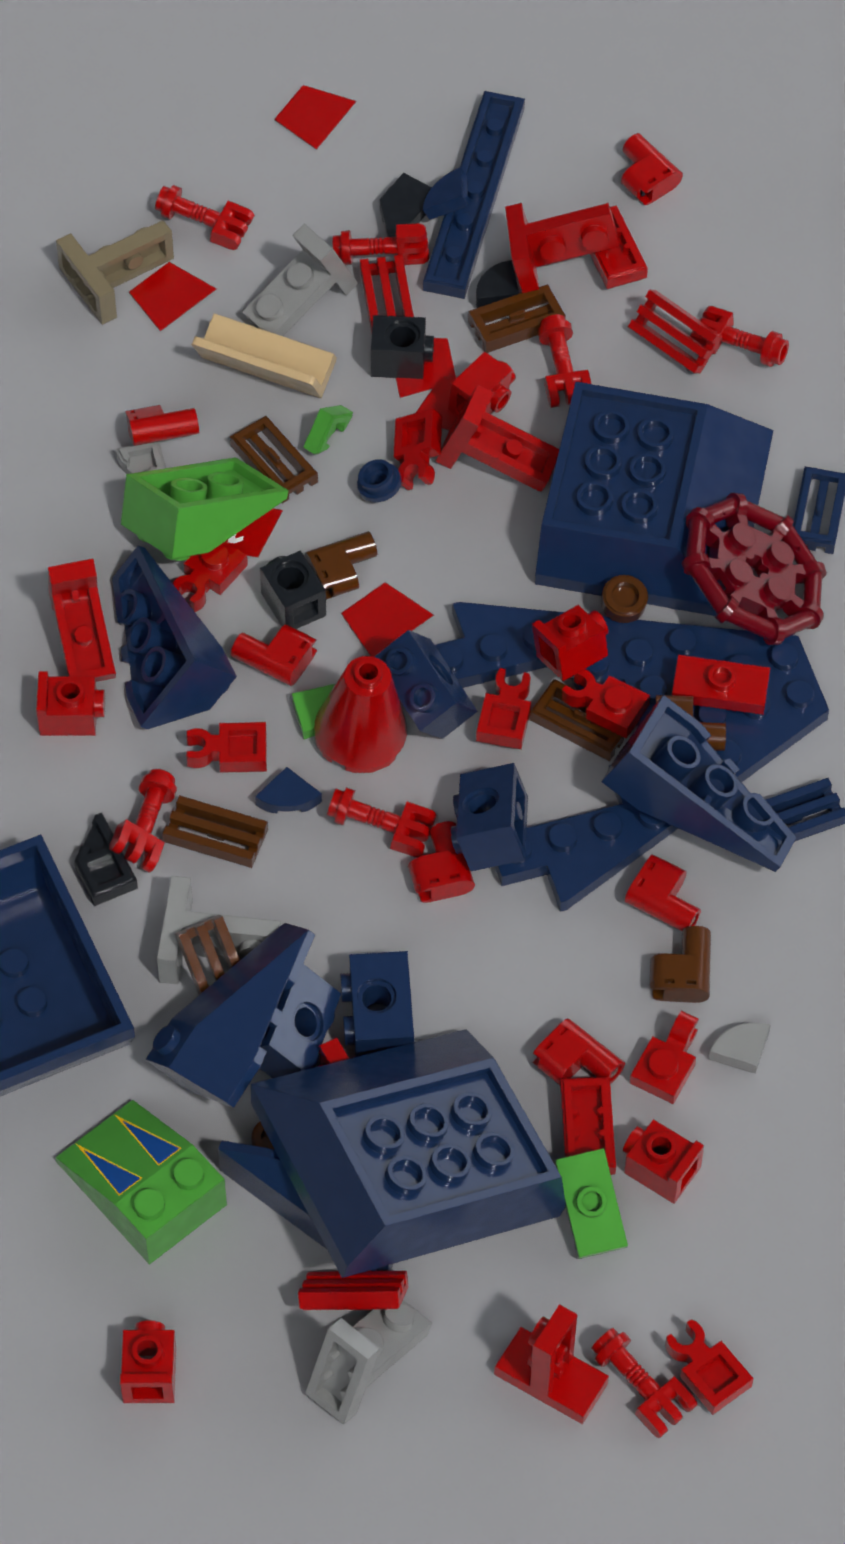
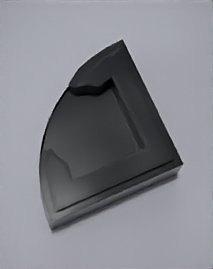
[476,260,519,308]

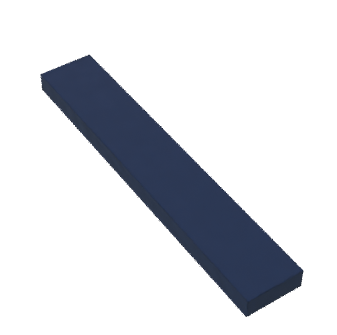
[423,91,525,299]

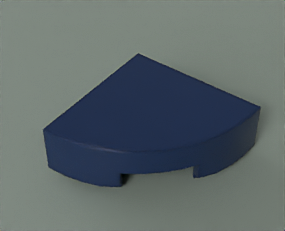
[423,167,468,220]
[255,767,322,814]

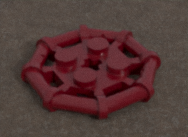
[682,493,827,645]

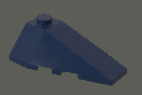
[112,545,237,729]
[601,695,797,872]
[145,923,315,1108]
[218,1140,393,1271]

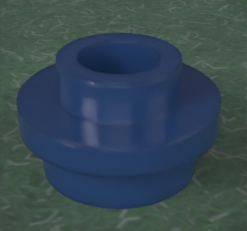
[357,459,402,503]

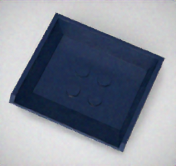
[535,382,774,616]
[0,834,135,1097]
[251,1029,566,1278]

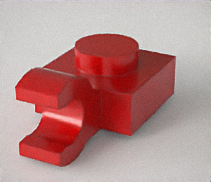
[630,1010,699,1104]

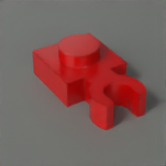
[393,408,443,490]
[173,542,248,612]
[476,668,531,750]
[562,669,650,739]
[186,722,267,773]
[665,1319,754,1415]

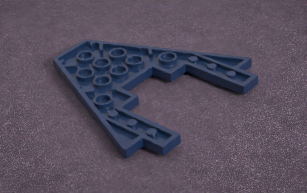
[435,602,829,912]

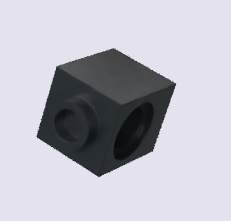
[371,315,434,379]
[260,550,326,629]

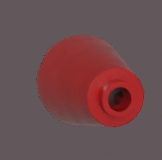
[314,656,407,773]

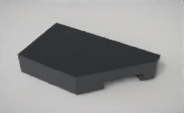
[380,173,432,237]
[74,812,138,906]

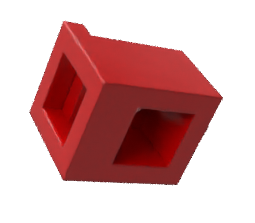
[448,351,516,416]
[532,605,608,681]
[36,671,105,736]
[623,1119,704,1204]
[120,1320,176,1403]

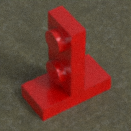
[505,203,620,293]
[435,384,559,492]
[48,558,116,682]
[494,1304,609,1425]

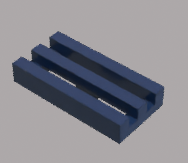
[793,466,845,554]
[766,778,845,841]

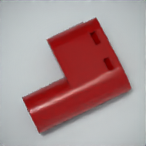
[621,133,683,205]
[125,405,200,446]
[231,624,317,686]
[408,821,475,903]
[625,854,701,931]
[532,1018,625,1085]

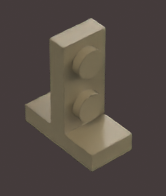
[56,220,174,325]

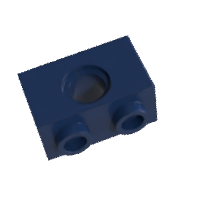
[375,630,478,739]
[451,763,528,871]
[340,951,414,1057]
[260,964,341,1078]

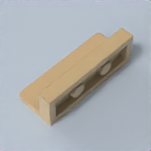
[191,313,337,399]

